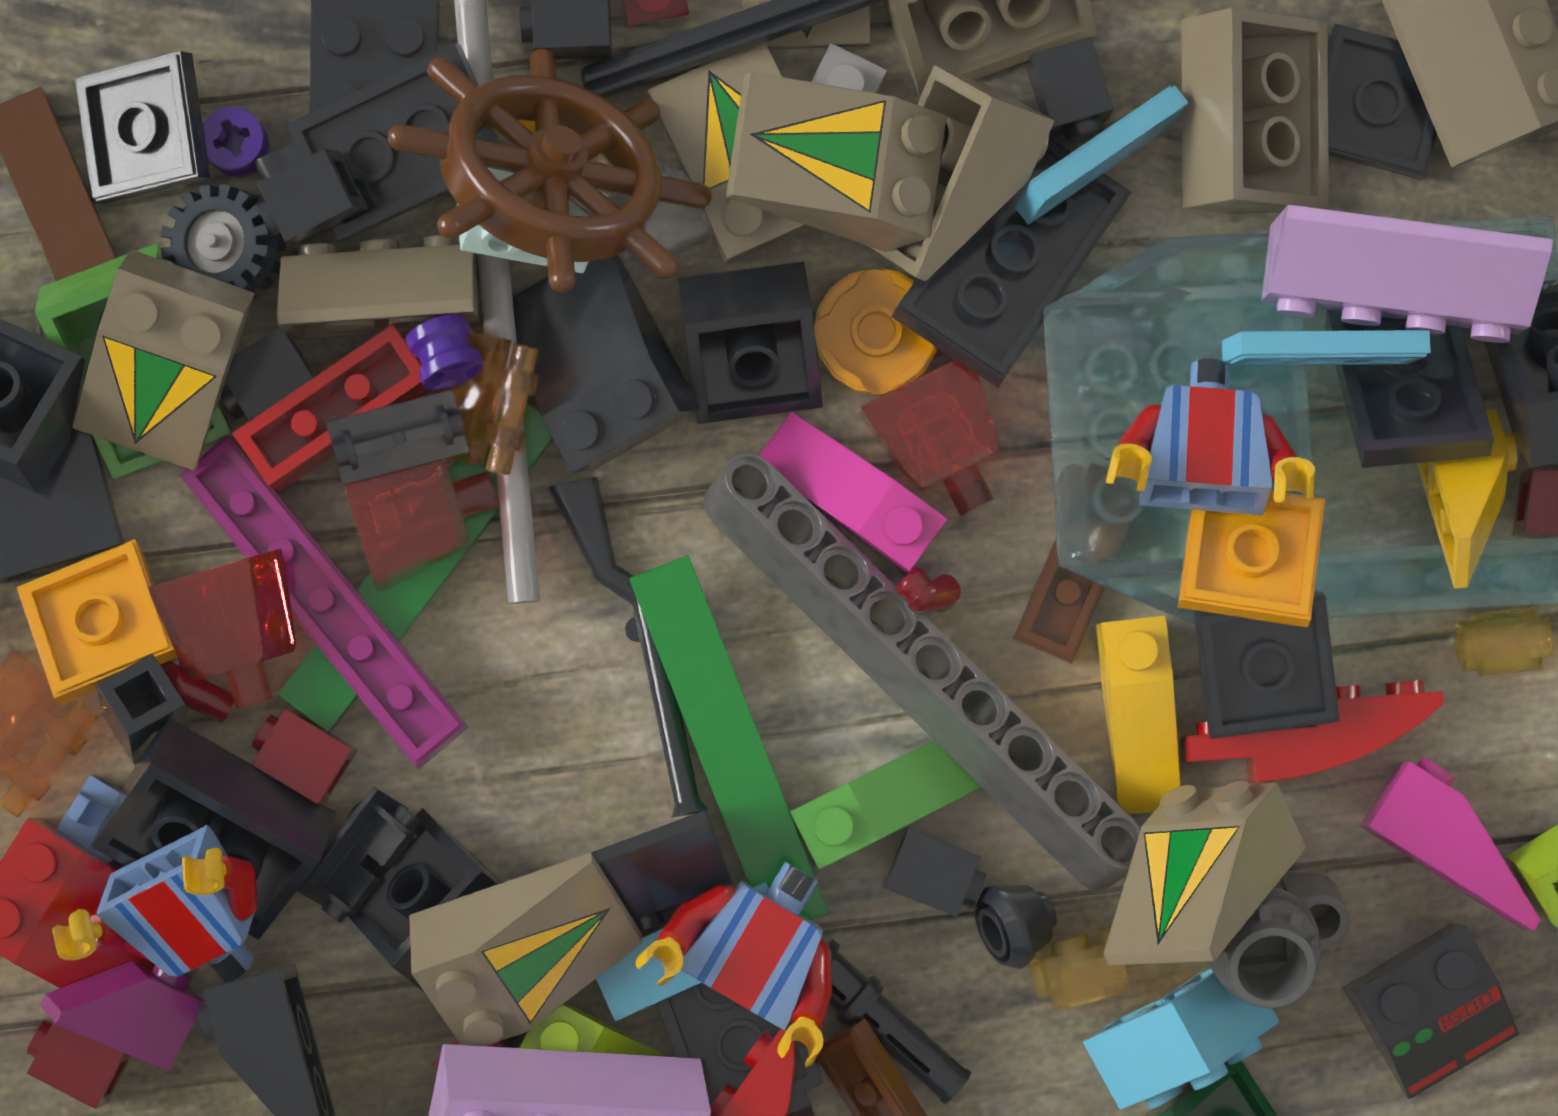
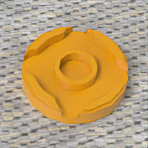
[814,269,937,396]

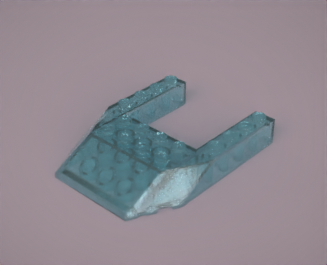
[1043,216,1558,624]

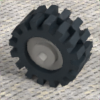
[160,184,287,299]

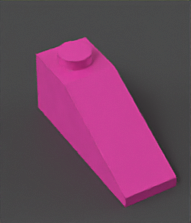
[759,412,947,575]
[1359,758,1541,931]

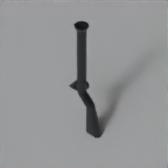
[548,477,708,818]

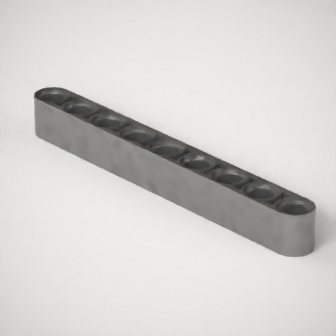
[703,453,1141,891]

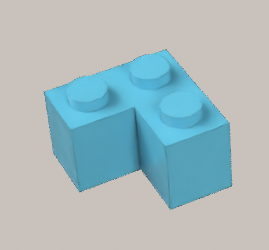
[1083,968,1279,1110]

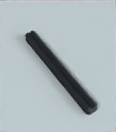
[581,0,882,99]

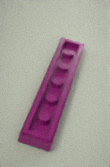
[179,435,469,769]

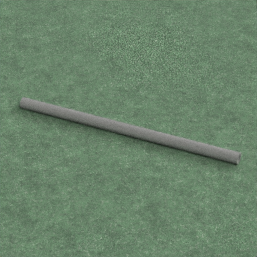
[454,0,540,604]

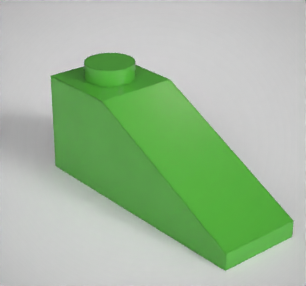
[790,740,981,870]

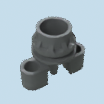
[1186,873,1350,1008]

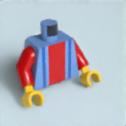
[1106,358,1315,515]
[52,825,258,982]
[635,862,832,1067]

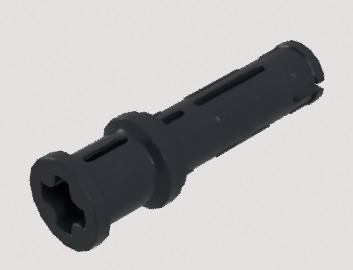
[827,939,972,1104]

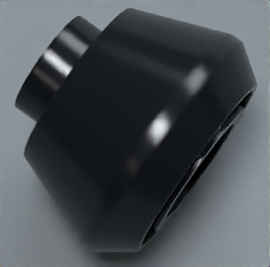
[974,885,1057,969]

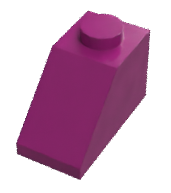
[40,960,205,1072]

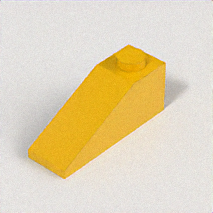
[1417,408,1518,589]
[1095,615,1181,815]

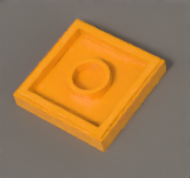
[1178,490,1325,628]
[17,539,180,705]

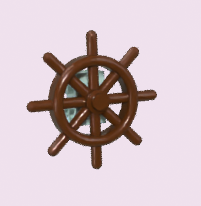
[387,48,712,293]

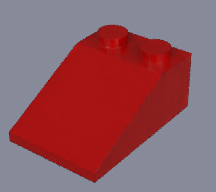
[0,818,155,988]

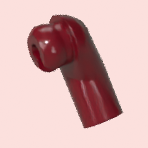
[896,567,961,614]
[160,638,236,723]

